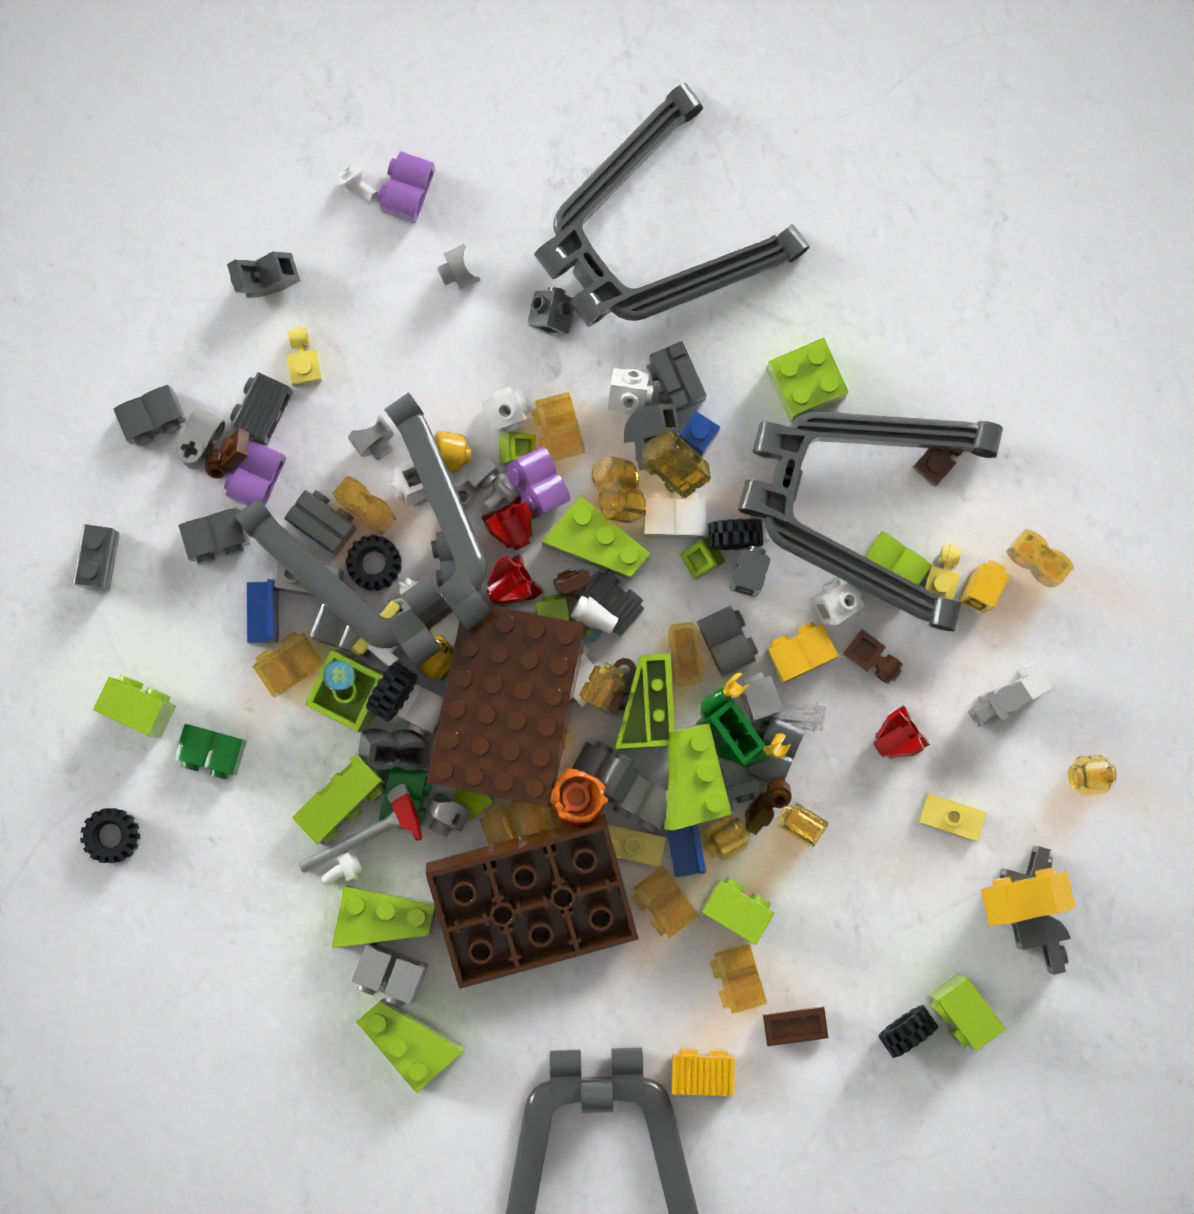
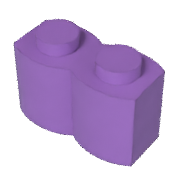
[377,151,435,223]
[224,440,286,506]
[506,446,570,519]

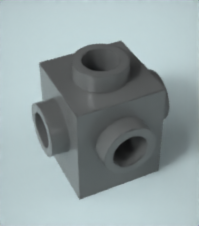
[527,287,574,334]

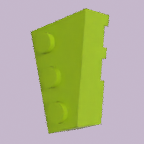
[664,723,732,830]

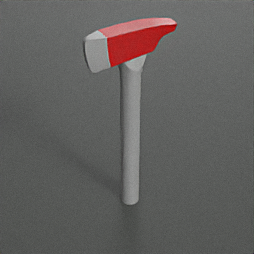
[299,784,422,873]

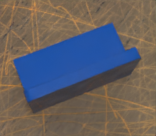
[247,579,279,643]
[667,824,706,877]

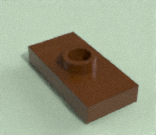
[762,1006,829,1046]

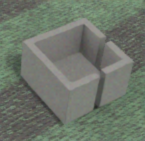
[351,943,429,1007]

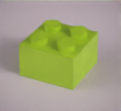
[766,337,849,422]
[305,650,384,732]
[93,674,176,738]
[700,877,775,945]
[929,973,1006,1052]

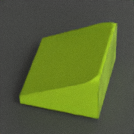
[499,432,536,465]
[679,537,725,580]
[453,790,495,820]

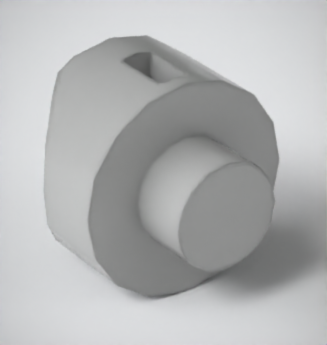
[437,244,481,290]
[348,414,394,460]
[426,793,471,838]

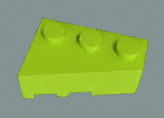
[542,496,650,581]
[615,653,675,750]
[292,754,387,845]
[331,886,436,948]
[356,998,466,1093]

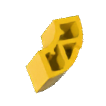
[981,868,1076,926]

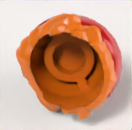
[549,768,608,826]

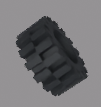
[708,519,763,550]
[345,534,402,591]
[366,662,418,722]
[80,808,140,863]
[878,1005,938,1058]

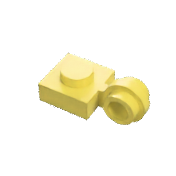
[286,326,322,386]
[924,543,962,600]

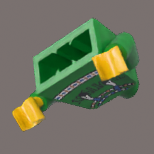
[696,673,791,767]

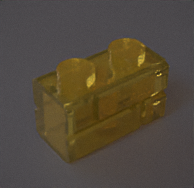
[642,427,711,498]
[579,662,627,713]

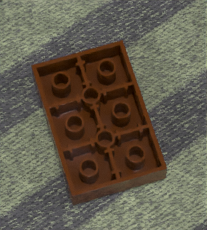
[426,605,588,807]
[425,814,639,989]

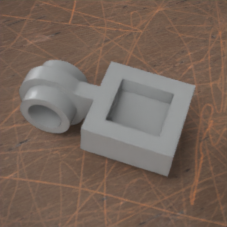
[455,458,498,510]

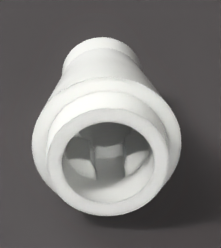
[570,595,618,634]

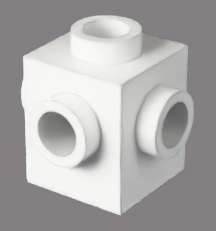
[608,368,654,414]
[481,386,531,432]
[391,461,429,507]
[810,578,865,625]

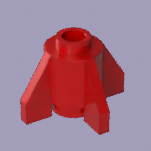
[481,497,533,551]
[486,554,544,607]
[873,705,930,760]

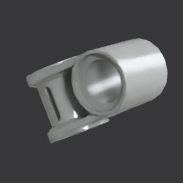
[176,408,225,469]

